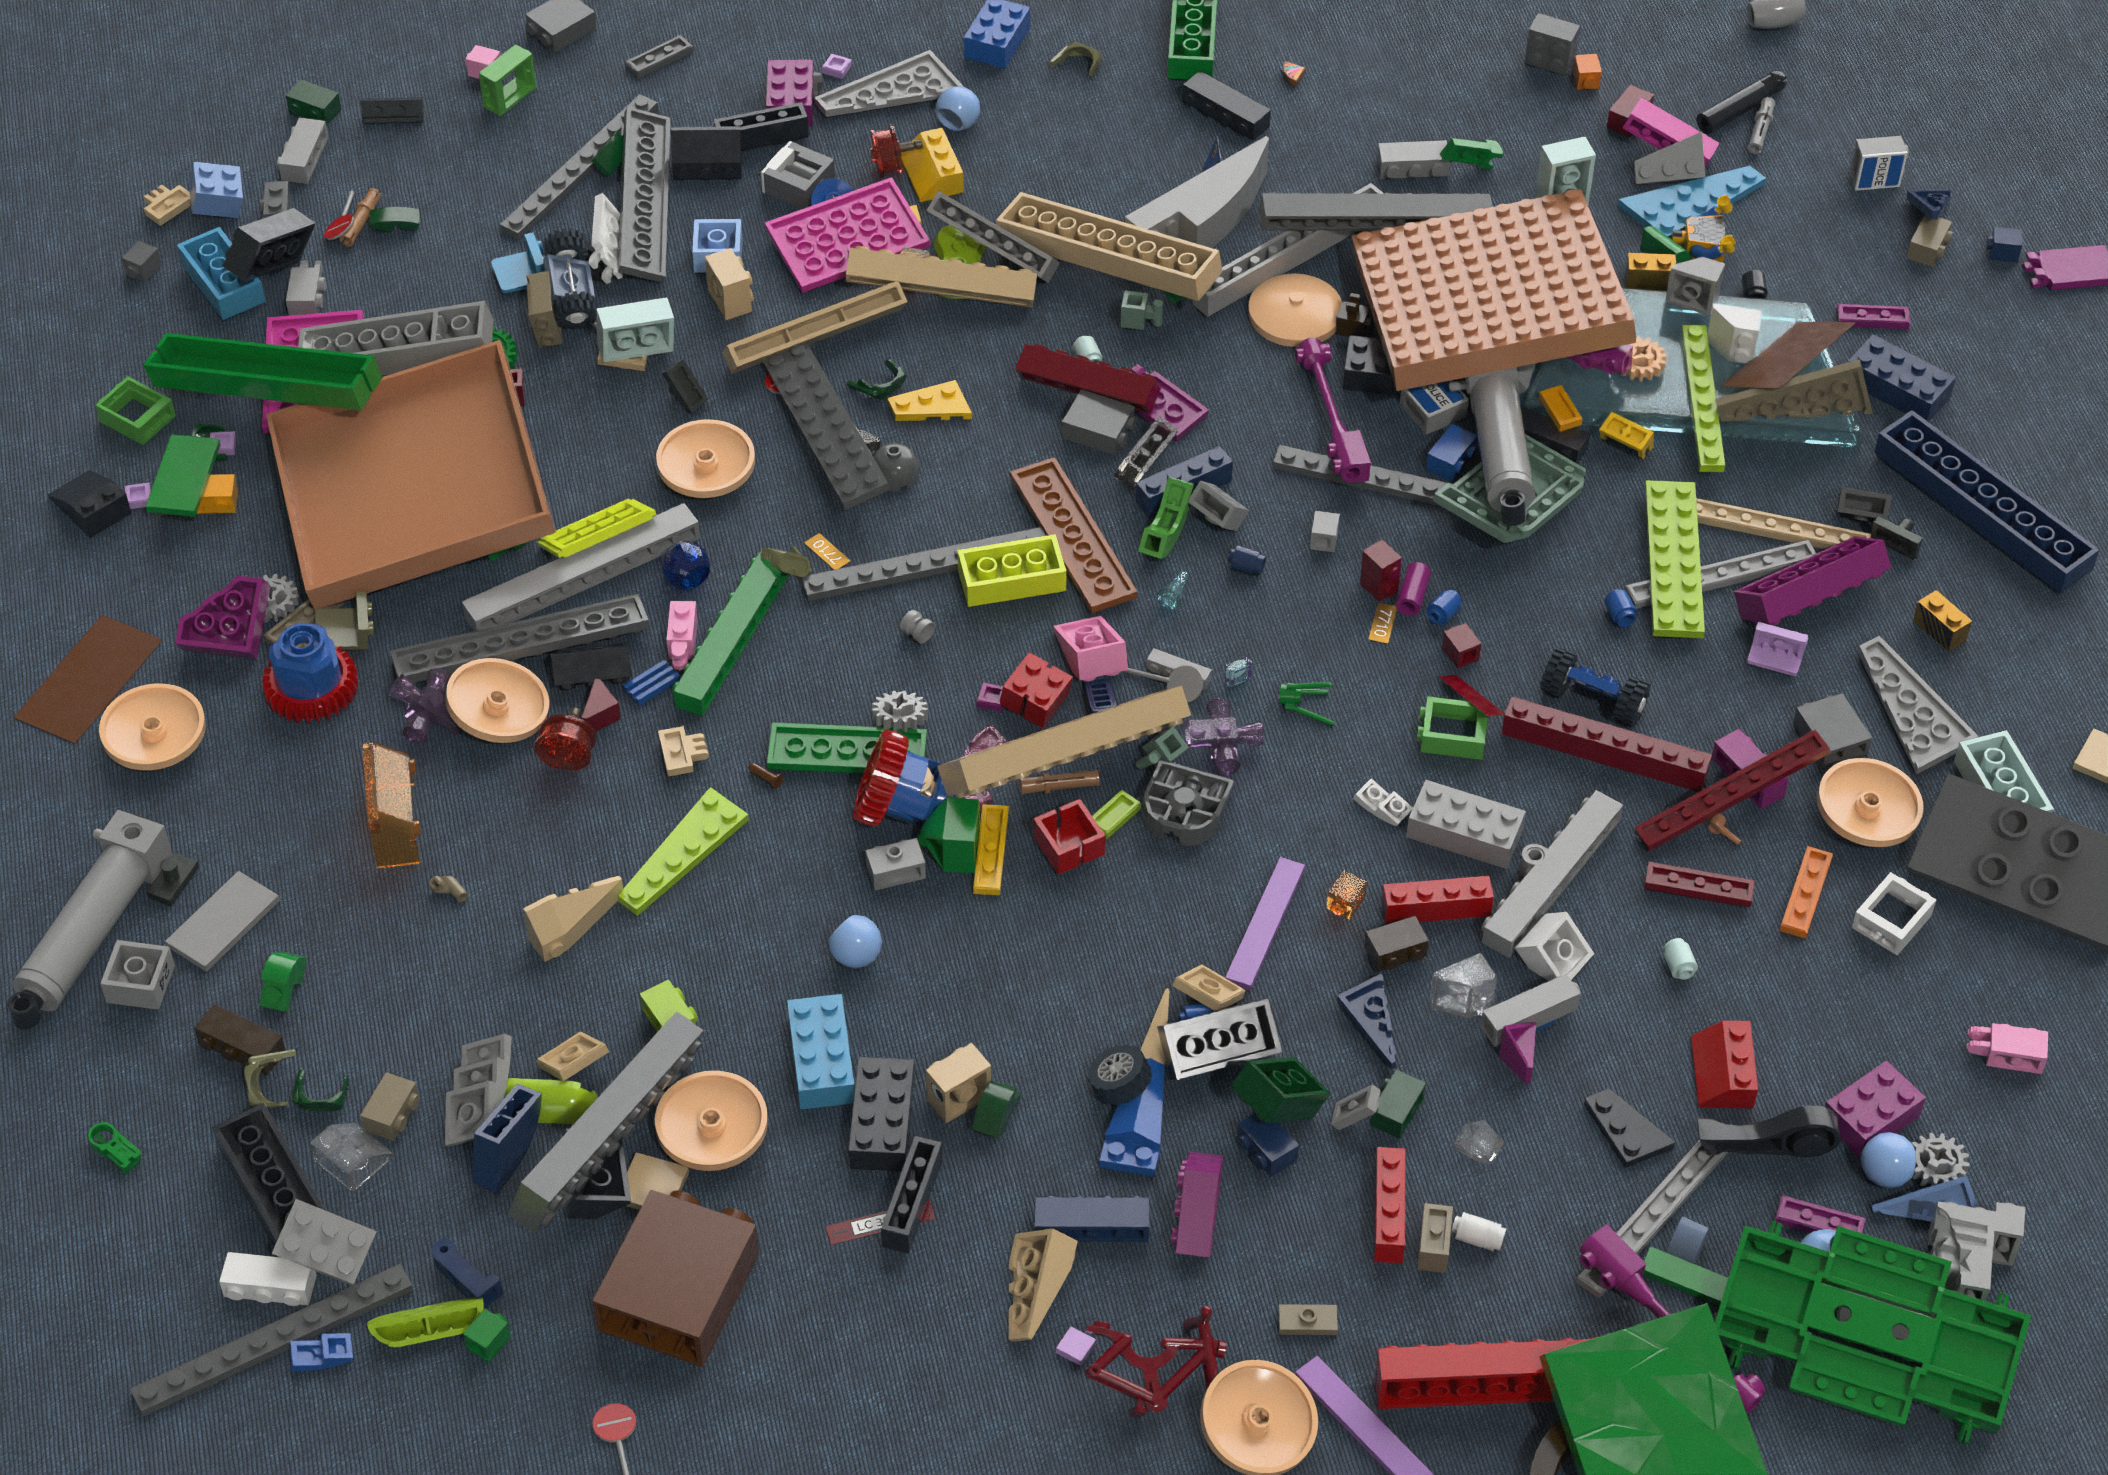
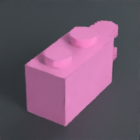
[667,601,698,671]
[1967,1023,2048,1074]

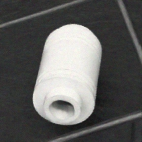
[1451,1212,1506,1251]

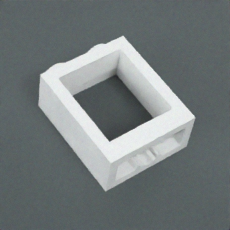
[1852,872,1936,955]

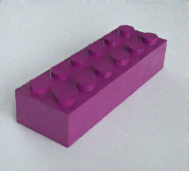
[1733,536,1891,625]

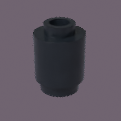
[1742,270,1768,305]

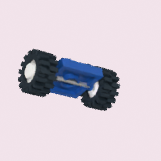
[1540,647,1651,727]

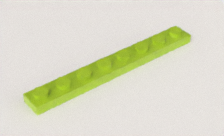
[1681,325,1725,472]

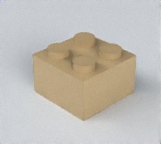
[705,248,754,320]

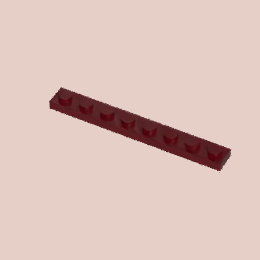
[1635,729,1830,851]

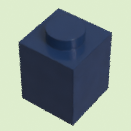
[1986,227,2022,262]

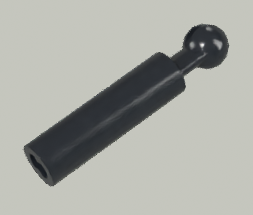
[1696,70,1787,134]

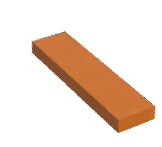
[1780,846,1833,939]

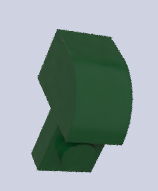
[972,1081,1022,1138]

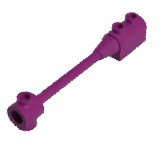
[1295,338,1371,483]
[1564,344,1633,375]
[1579,1224,1766,1414]

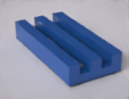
[623,660,680,706]

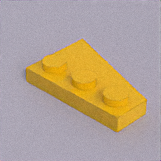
[888,380,972,421]

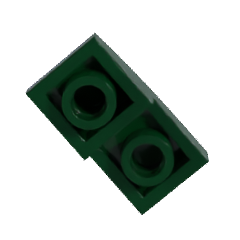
[591,131,623,177]
[369,207,419,233]

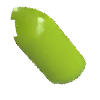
[504,1078,598,1124]
[367,1298,484,1347]

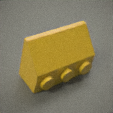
[899,128,964,202]

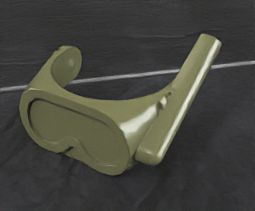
[1048,42,1102,77]
[760,546,813,577]
[244,1049,296,1107]

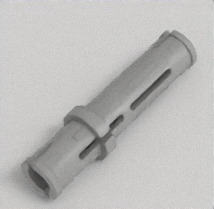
[1747,97,1776,154]

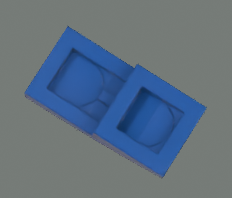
[289,1333,353,1372]

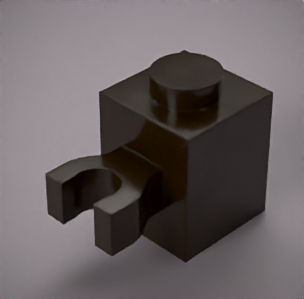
[1336,293,1373,337]

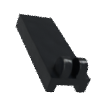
[360,97,424,123]

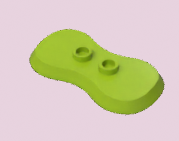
[933,225,987,299]

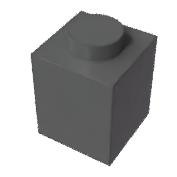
[122,241,162,282]

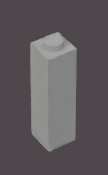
[1480,974,1581,1047]

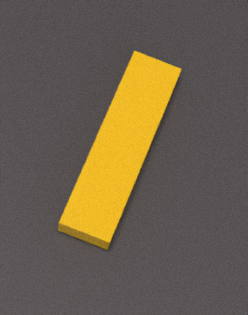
[973,804,1009,895]

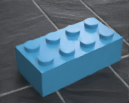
[177,227,265,320]
[787,994,855,1110]

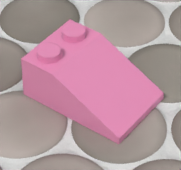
[1053,616,1128,681]

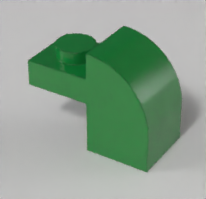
[259,951,307,1012]

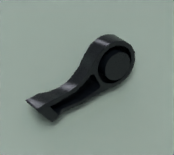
[1696,1105,1841,1158]

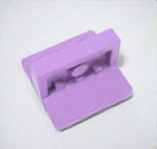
[1747,622,1808,676]

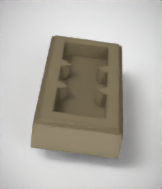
[1278,1304,1338,1335]

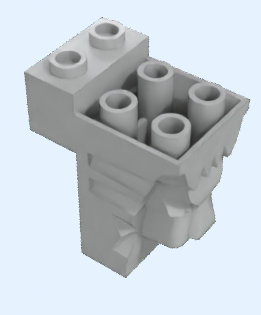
[1927,1201,2026,1301]

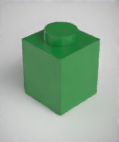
[463,1309,511,1363]

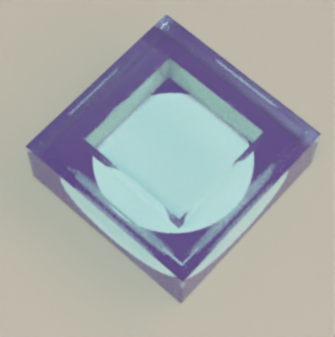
[1225,656,1252,687]

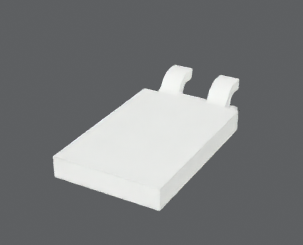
[589,193,623,284]

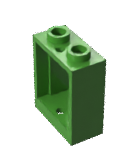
[479,44,537,116]
[95,376,176,445]
[1417,696,1488,760]

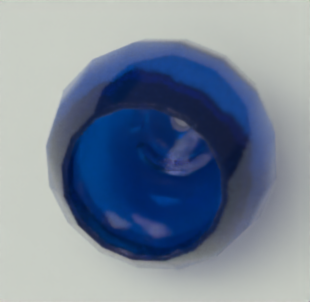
[662,541,711,591]

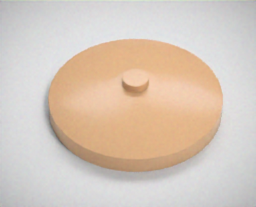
[1248,274,1342,347]
[656,420,755,498]
[445,658,549,743]
[99,684,206,771]
[1817,758,1923,847]
[655,1071,768,1171]
[1200,1360,1318,1475]

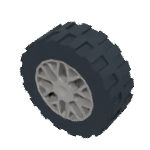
[1087,1044,1152,1105]

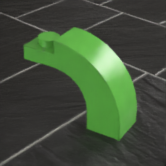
[1138,477,1194,559]

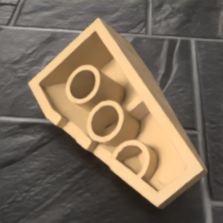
[523,876,623,962]
[1009,1229,1078,1342]

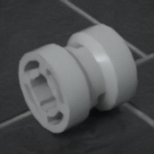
[900,610,935,644]

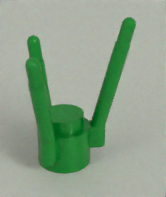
[1279,682,1335,726]

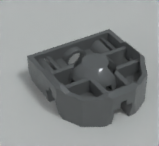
[1144,759,1234,846]

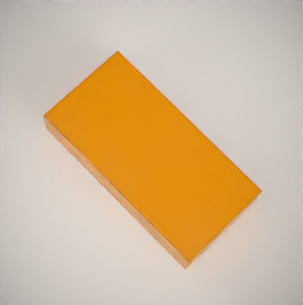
[1539,385,1583,432]

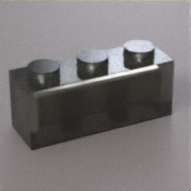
[1114,416,1179,490]

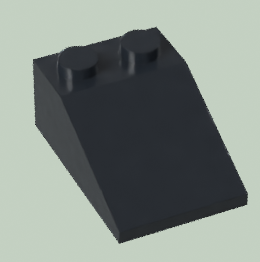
[48,470,132,538]

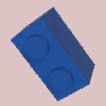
[1426,424,1478,482]

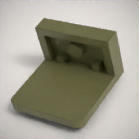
[315,591,373,650]

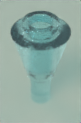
[1157,571,1188,609]

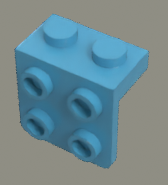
[491,232,545,293]

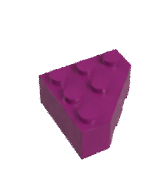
[175,576,270,659]
[1171,1152,1223,1257]

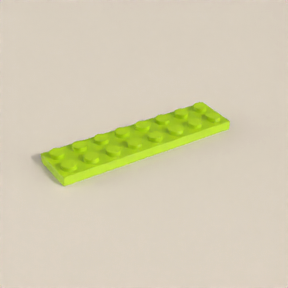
[1645,480,1705,638]

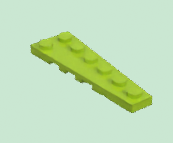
[618,787,749,916]

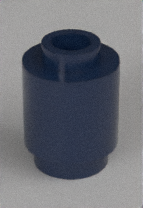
[1228,545,1267,575]

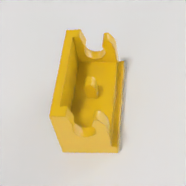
[1599,412,1654,459]

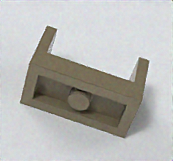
[1417,1203,1453,1273]

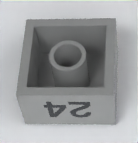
[100,940,175,1010]

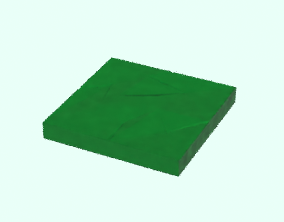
[1539,1303,1768,1475]

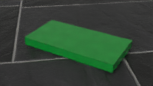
[146,434,221,517]

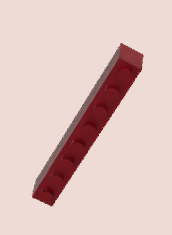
[1501,697,1712,792]

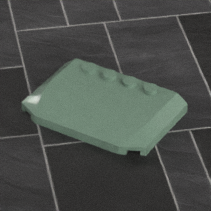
[1433,434,1586,543]

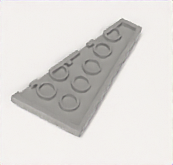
[814,50,964,117]
[1858,636,1978,775]

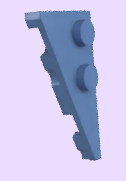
[1870,1175,1978,1221]

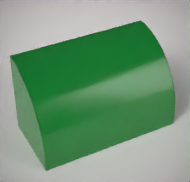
[1640,226,1691,264]

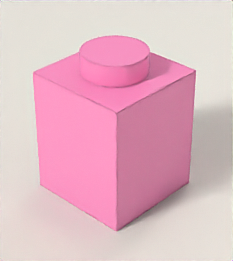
[465,45,501,79]

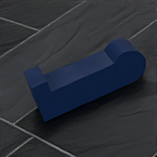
[431,1239,503,1310]

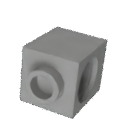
[1310,511,1340,552]

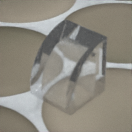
[1453,1120,1505,1163]

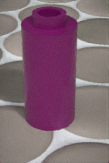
[1396,562,1431,616]

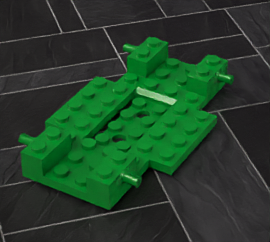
[1715,1221,2031,1445]

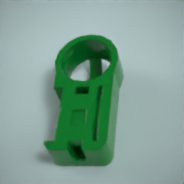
[88,1122,142,1174]

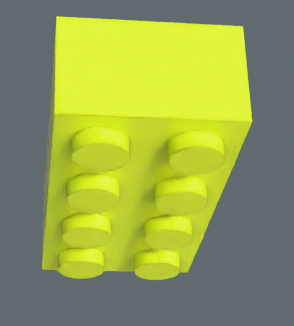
[957,535,1066,607]

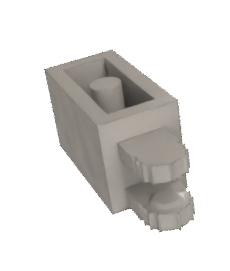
[286,261,326,316]

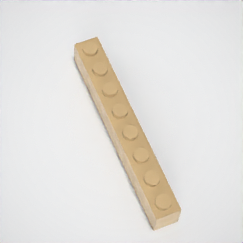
[846,246,1037,308]
[722,281,908,374]

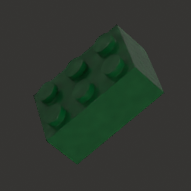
[1231,1057,1331,1124]

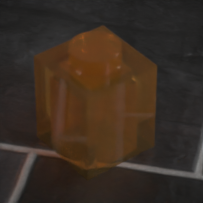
[1327,870,1367,919]

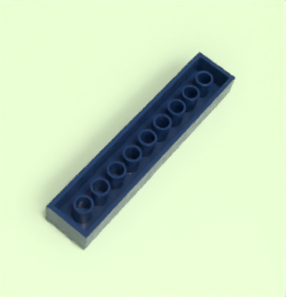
[1874,410,2099,594]

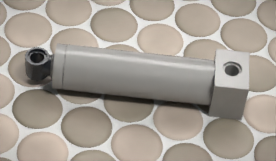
[1449,367,1535,526]
[8,810,173,1030]

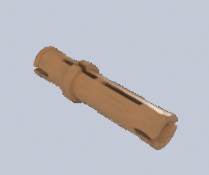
[339,188,382,247]
[1019,769,1099,794]

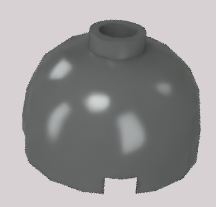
[873,443,919,492]

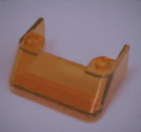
[363,741,421,869]

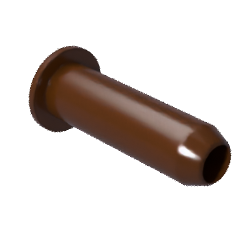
[748,763,783,789]

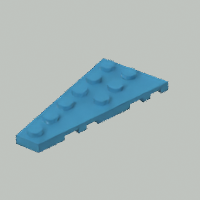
[1618,166,1766,239]

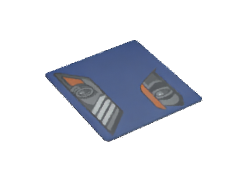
[1203,136,1221,171]

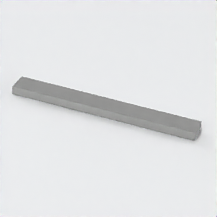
[1625,540,1816,609]
[1576,1141,1728,1299]

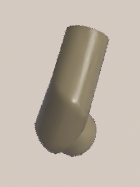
[429,876,468,903]

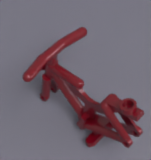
[1085,1305,1227,1418]

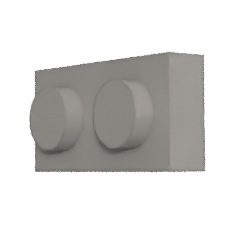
[1331,1084,1381,1130]

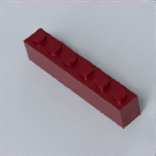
[1015,343,1161,414]

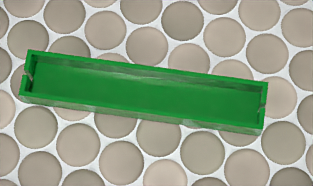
[143,333,383,411]

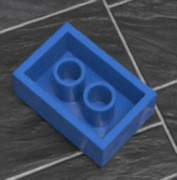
[964,0,1030,68]

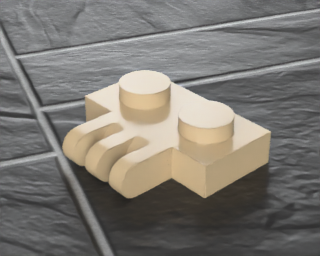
[143,185,191,226]
[658,726,709,777]

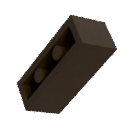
[194,1004,286,1076]

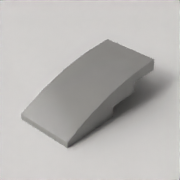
[445,1034,512,1147]

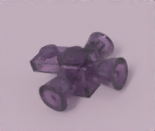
[388,668,462,743]
[1183,698,1263,775]

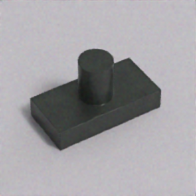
[662,359,709,414]
[1871,516,1923,560]
[147,853,199,907]

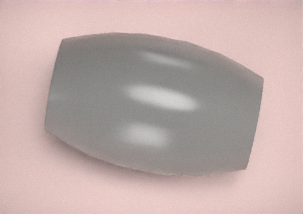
[1747,0,1806,29]

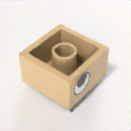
[926,1043,991,1123]

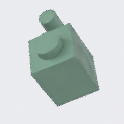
[1121,290,1163,330]
[1136,726,1189,770]

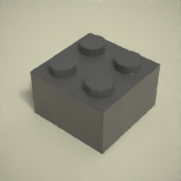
[1525,13,1580,76]

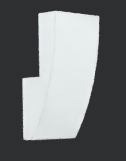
[1352,778,1413,826]

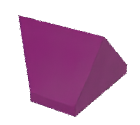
[1499,1022,1536,1083]

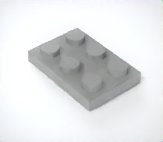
[272,1199,377,1286]

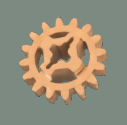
[1621,336,1667,382]

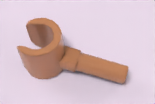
[1708,814,1741,846]

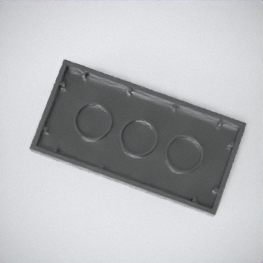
[1907,773,2108,952]

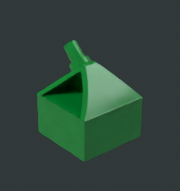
[917,797,980,874]

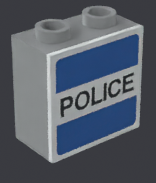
[1849,136,1909,191]
[1400,380,1469,434]

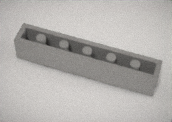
[926,191,1060,283]

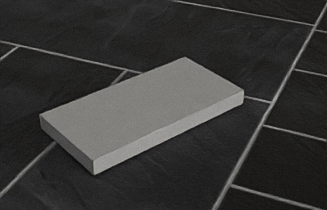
[165,871,280,972]

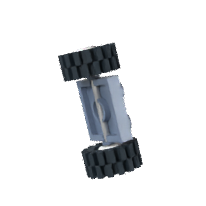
[543,229,597,330]

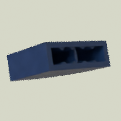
[472,1084,542,1193]

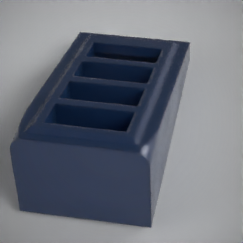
[1084,679,1116,714]

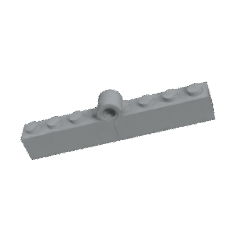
[1481,790,1623,958]

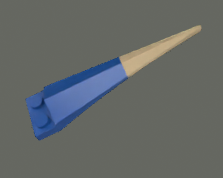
[1099,988,1169,1177]

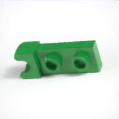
[1439,138,1503,169]

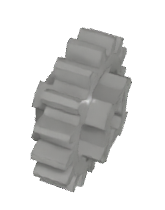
[263,574,299,623]
[872,691,928,732]
[1912,1133,1970,1186]

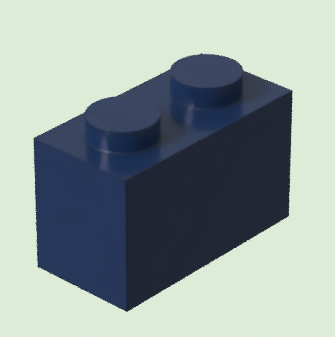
[1236,1112,1299,1177]

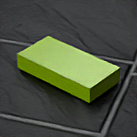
[1092,790,1141,840]

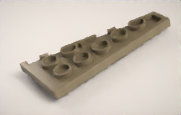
[1715,359,1873,422]

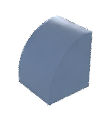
[1667,1216,1709,1264]

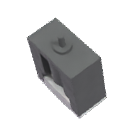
[758,141,835,209]

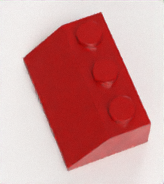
[1691,1021,1758,1108]

